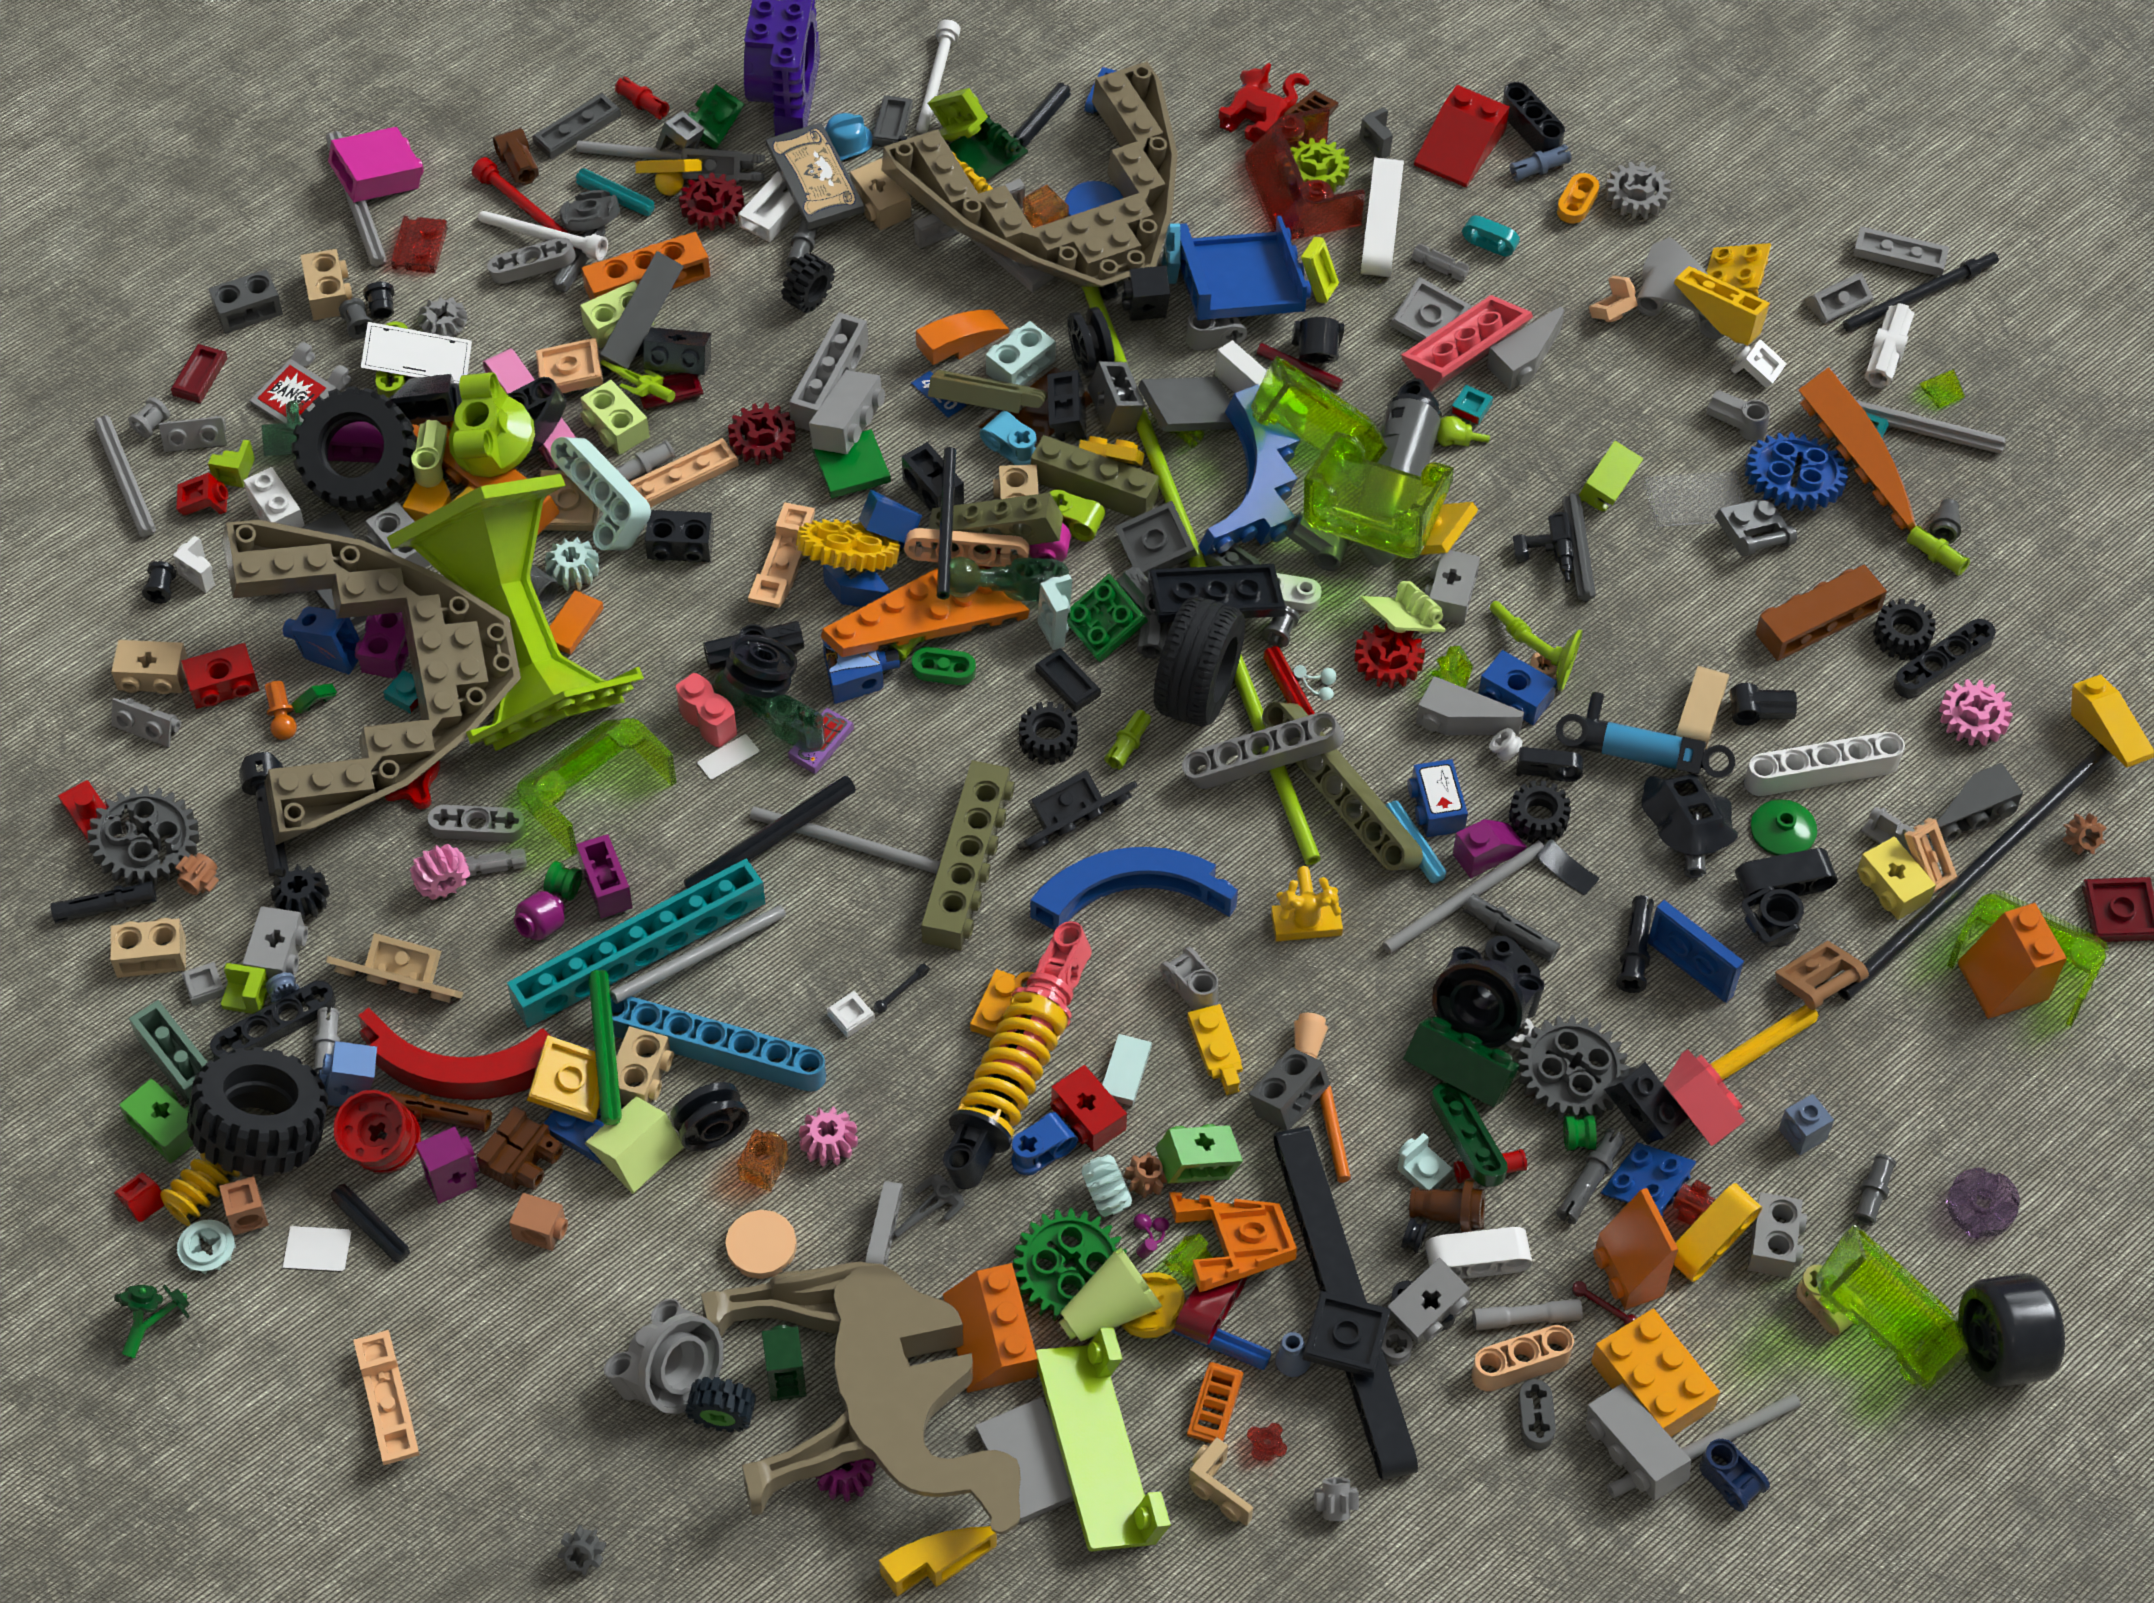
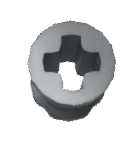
[128,397,170,438]

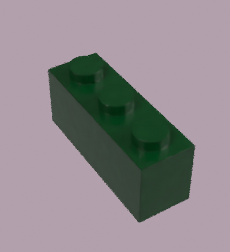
[1403,1017,1520,1107]

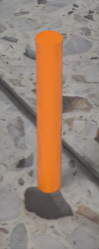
[1319,1086,1351,1183]

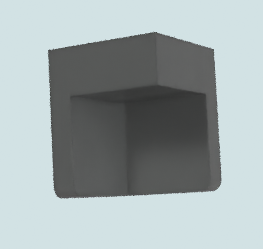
[655,111,705,151]

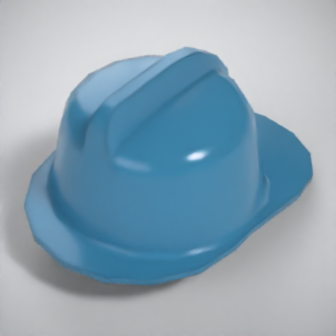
[825,113,873,161]

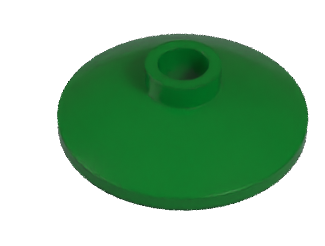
[1750,799,1817,856]

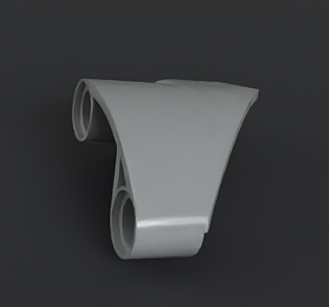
[1636,237,1724,339]

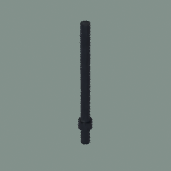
[1843,252,1999,332]

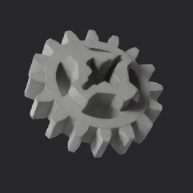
[1605,161,1671,219]

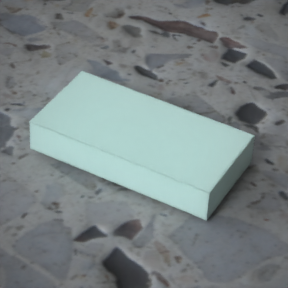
[1102,1034,1152,1106]

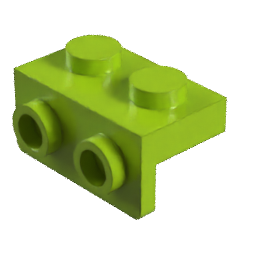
[927,88,988,142]

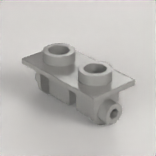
[159,415,227,452]
[111,698,181,748]
[1861,807,1933,856]

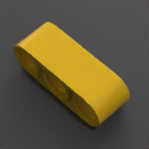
[1673,1183,1763,1282]

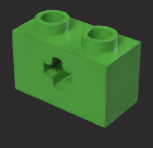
[119,1078,193,1164]
[1155,1124,1243,1184]

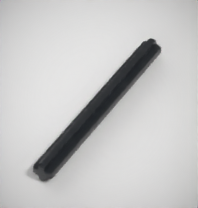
[683,776,856,889]

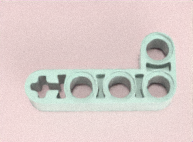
[550,437,651,551]

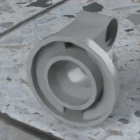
[604,1299,723,1414]

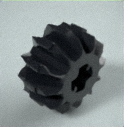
[270,864,330,922]

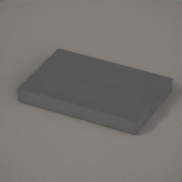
[1138,377,1235,432]

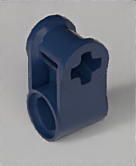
[1699,1438,1770,1512]

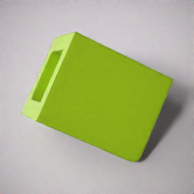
[208,440,255,488]
[221,963,268,1014]

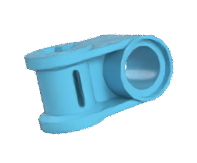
[979,411,1037,465]

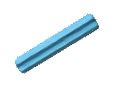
[1386,800,1446,884]

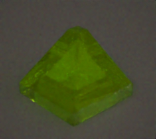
[1919,369,1965,409]

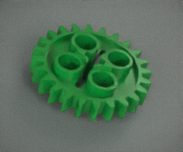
[1012,1208,1127,1321]

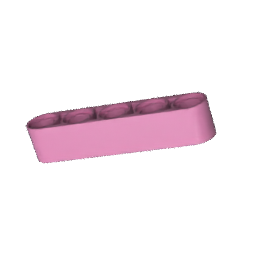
[483,348,576,469]

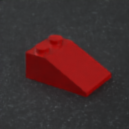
[1414,85,1510,188]

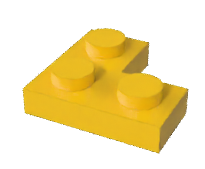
[1079,436,1145,466]

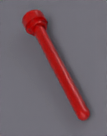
[472,157,574,248]

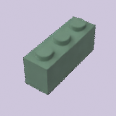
[129,1000,207,1105]

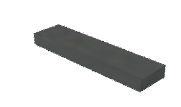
[599,251,684,369]

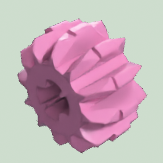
[410,844,470,900]
[799,1106,858,1167]

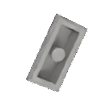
[1804,272,1874,324]

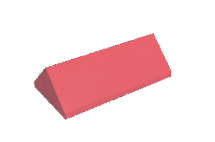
[1401,295,1533,392]

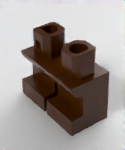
[476,1106,563,1190]

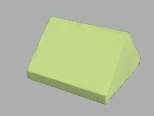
[585,1096,684,1194]

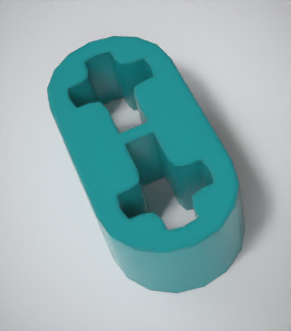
[1462,215,1520,257]

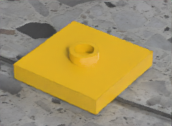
[1397,502,1478,556]
[527,1036,600,1123]

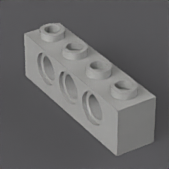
[789,312,869,431]

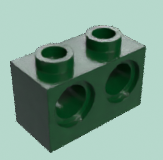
[762,1325,807,1402]

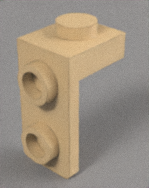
[1189,1437,1253,1526]

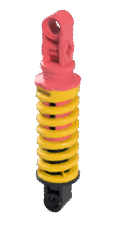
[943,921,1092,1189]

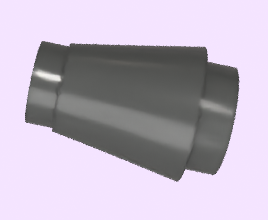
[1929,499,1961,544]

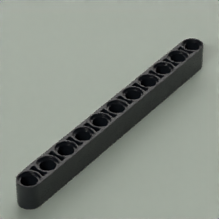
[1273,1126,1418,1481]

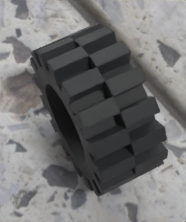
[781,253,835,313]
[1873,598,1936,660]
[1019,701,1078,765]
[1509,780,1571,844]

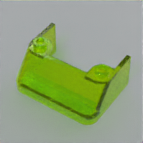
[1251,356,1388,488]
[517,718,677,857]
[1947,890,2109,1027]

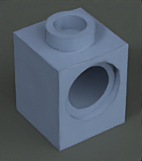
[1778,1094,1834,1156]

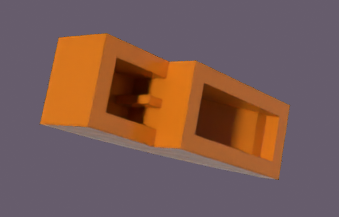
[916,310,1009,365]

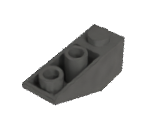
[1930,763,2023,842]

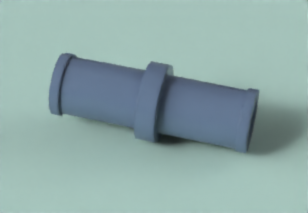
[1509,144,1571,182]

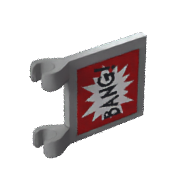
[249,342,352,431]

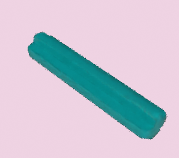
[575,168,655,217]

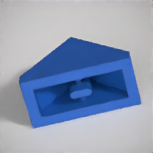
[859,490,922,543]

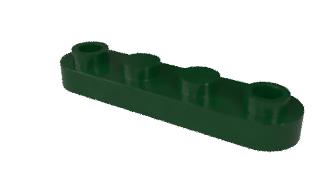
[1430,1083,1508,1187]

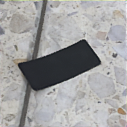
[1536,839,1599,895]

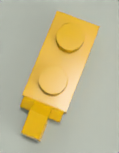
[1187,1004,1243,1096]

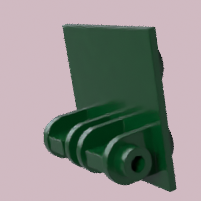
[948,113,1028,181]

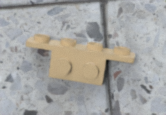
[326,933,463,1003]

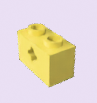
[1857,836,1936,920]

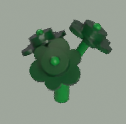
[114,1284,190,1358]

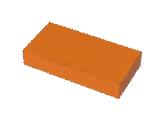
[549,590,604,655]

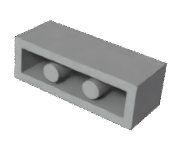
[809,370,885,454]
[1586,1383,1691,1502]

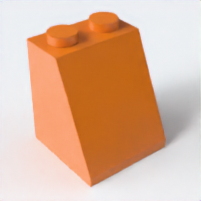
[1957,903,2067,1019]

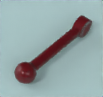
[1572,1281,1637,1325]

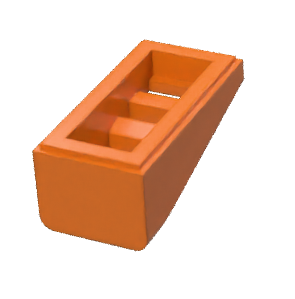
[1187,1362,1244,1443]

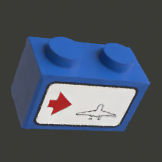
[1407,759,1468,837]

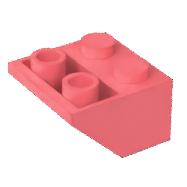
[1663,1049,1745,1146]

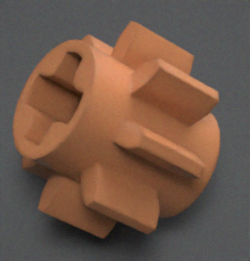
[2062,813,2107,855]
[175,853,219,895]
[1124,1152,1167,1198]

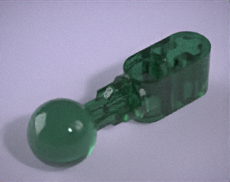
[950,557,1069,602]
[712,668,826,752]

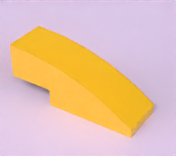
[879,1526,997,1597]

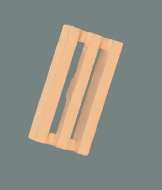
[1904,818,1957,893]

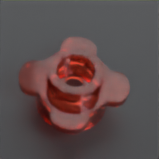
[1247,1423,1287,1461]

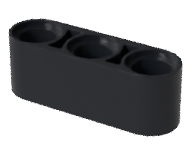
[1502,82,1565,153]
[1735,848,1838,904]

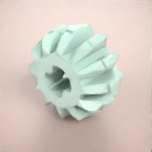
[545,537,599,591]
[1082,1154,1132,1217]

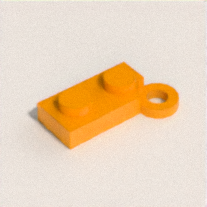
[970,969,1033,1038]

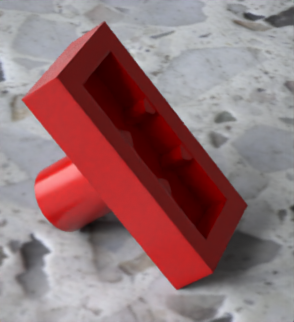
[58,780,107,843]

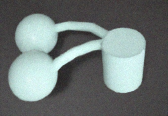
[1293,665,1336,700]

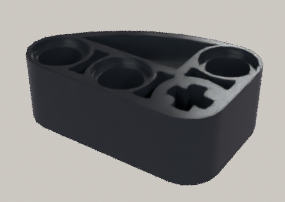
[507,377,567,461]

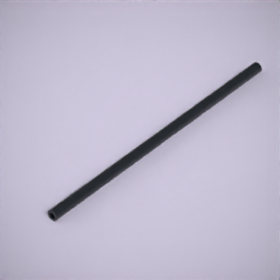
[1838,744,2112,1001]

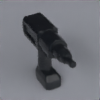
[1513,512,1574,583]

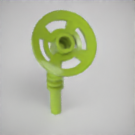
[1489,601,1583,692]

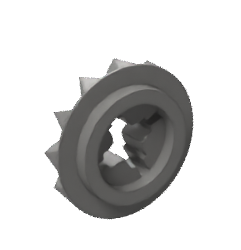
[417,296,467,337]

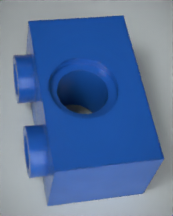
[1478,650,1557,725]

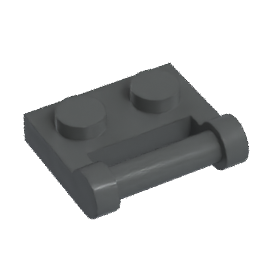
[1714,498,1797,556]

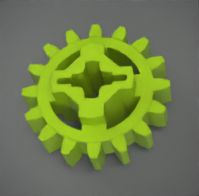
[1285,138,1350,195]

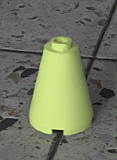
[1059,1247,1162,1342]

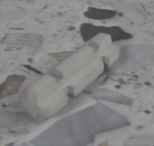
[1412,244,1469,281]
[465,848,527,876]

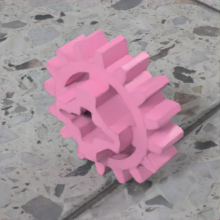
[1939,679,2013,746]

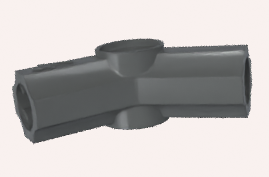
[1117,567,1169,659]

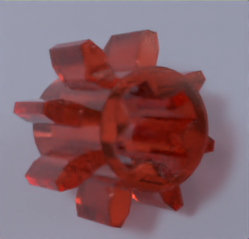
[1672,1179,1716,1226]

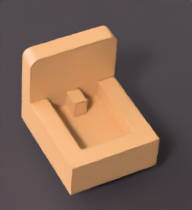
[1589,276,1638,322]

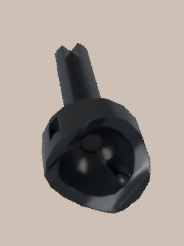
[239,752,289,877]

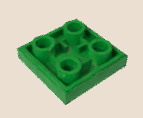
[812,429,891,498]
[1067,574,1149,663]

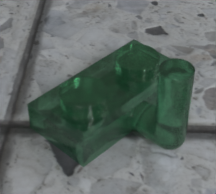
[261,400,303,456]

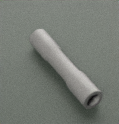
[1472,1299,1583,1331]

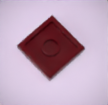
[2082,877,2154,943]

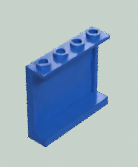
[1180,216,1311,320]

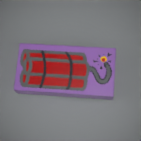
[788,708,854,774]

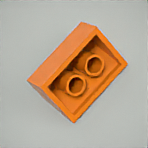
[943,1263,1038,1393]

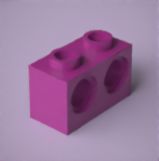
[355,612,409,679]

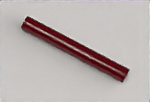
[1257,343,1343,391]

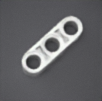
[1425,1227,1533,1279]

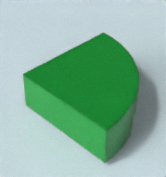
[291,683,338,714]

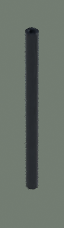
[937,447,956,600]

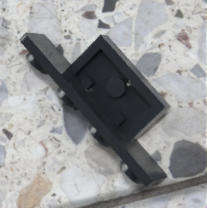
[1017,769,1138,852]

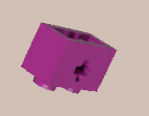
[576,834,633,919]
[416,1126,479,1204]

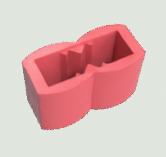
[676,673,737,748]

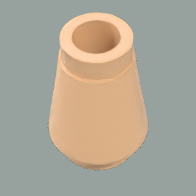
[1294,1013,1328,1059]

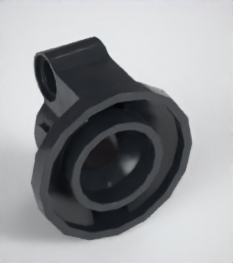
[1432,946,1545,1048]

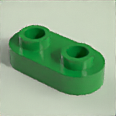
[912,647,976,685]

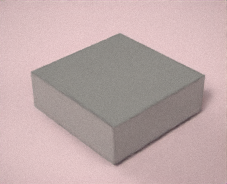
[181,962,225,1006]

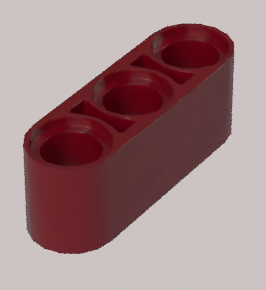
[1174,1256,1248,1346]

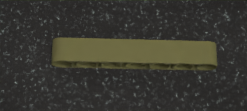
[1262,702,1423,870]

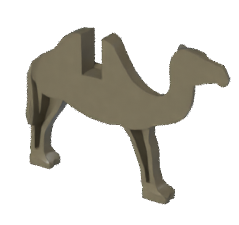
[701,1262,1021,1535]

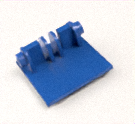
[1601,1142,1696,1218]

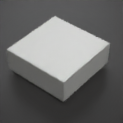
[827,991,875,1038]

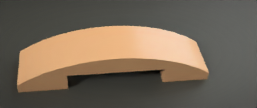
[748,502,815,608]
[353,1330,420,1465]

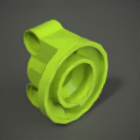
[449,372,535,478]

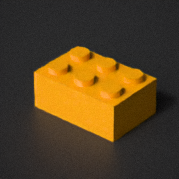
[1591,1308,1720,1437]

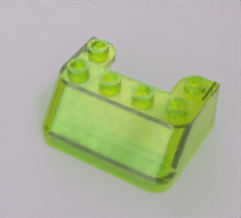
[1816,1225,1969,1391]

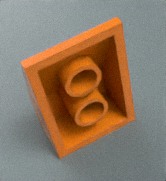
[1593,1188,1678,1310]

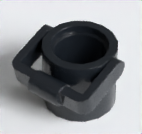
[1292,317,1344,364]
[1742,886,1804,947]

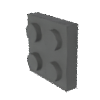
[1114,501,1197,577]

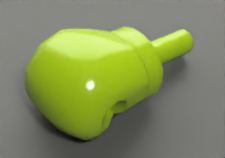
[1437,416,1490,447]

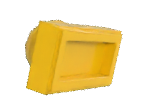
[635,159,702,196]

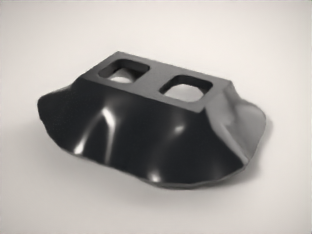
[1641,773,1738,856]

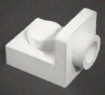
[1730,339,1787,388]
[173,536,215,593]

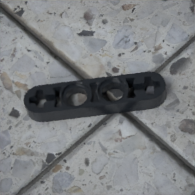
[1893,619,1996,698]
[210,981,336,1058]

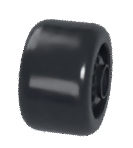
[1958,1273,2065,1388]

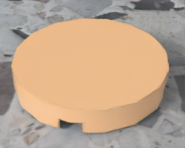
[725,1210,797,1279]

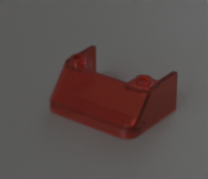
[1245,107,1365,240]

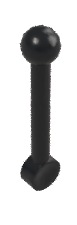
[874,963,930,1013]

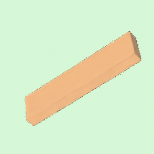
[629,438,739,507]

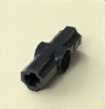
[703,621,804,670]

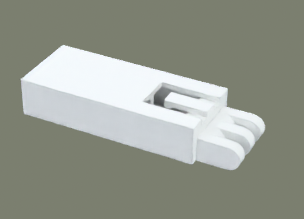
[738,170,799,242]
[1215,340,1307,435]

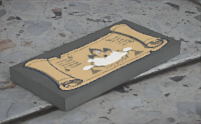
[766,122,865,230]

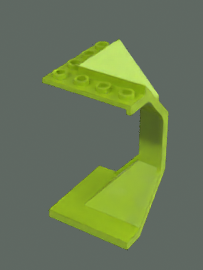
[387,474,644,751]

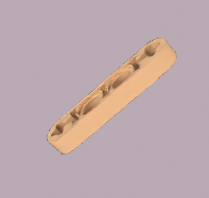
[904,528,1030,568]

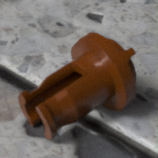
[1409,1179,1486,1233]

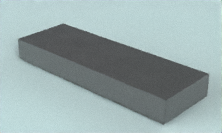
[532,93,621,159]

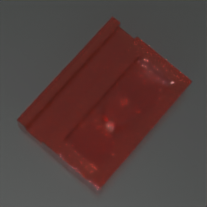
[391,216,448,273]

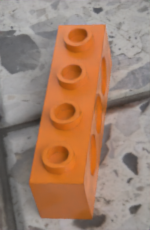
[581,231,710,300]

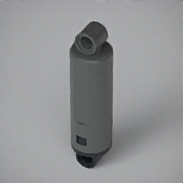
[1353,378,1442,567]

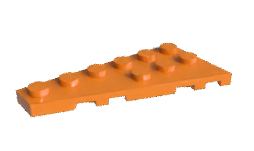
[821,563,1030,657]

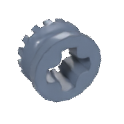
[265,972,300,1003]

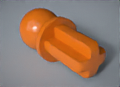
[265,681,297,740]

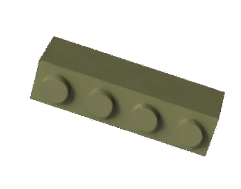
[1031,435,1159,518]

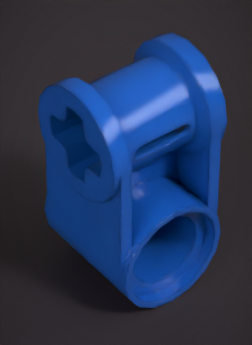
[1011,1112,1079,1175]

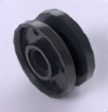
[1067,307,1115,376]
[724,635,797,698]
[670,1082,749,1152]

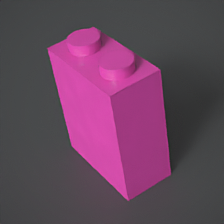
[328,126,424,203]

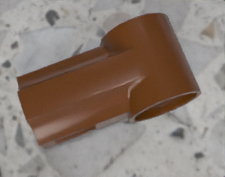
[492,128,539,186]

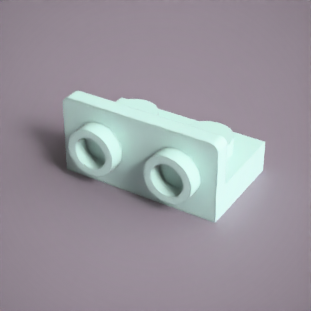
[1037,574,1072,650]

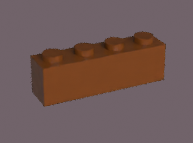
[1755,564,1887,661]

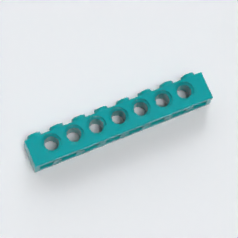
[507,858,766,1028]

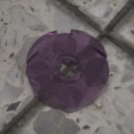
[1946,1168,2020,1239]

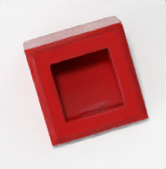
[114,1172,165,1222]

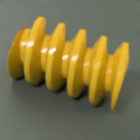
[160,1153,240,1226]

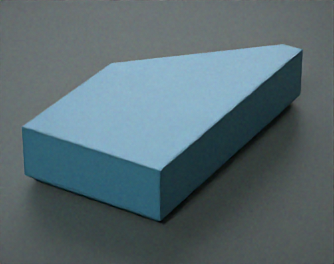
[1161,223,1180,284]

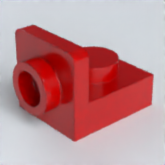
[176,472,229,516]

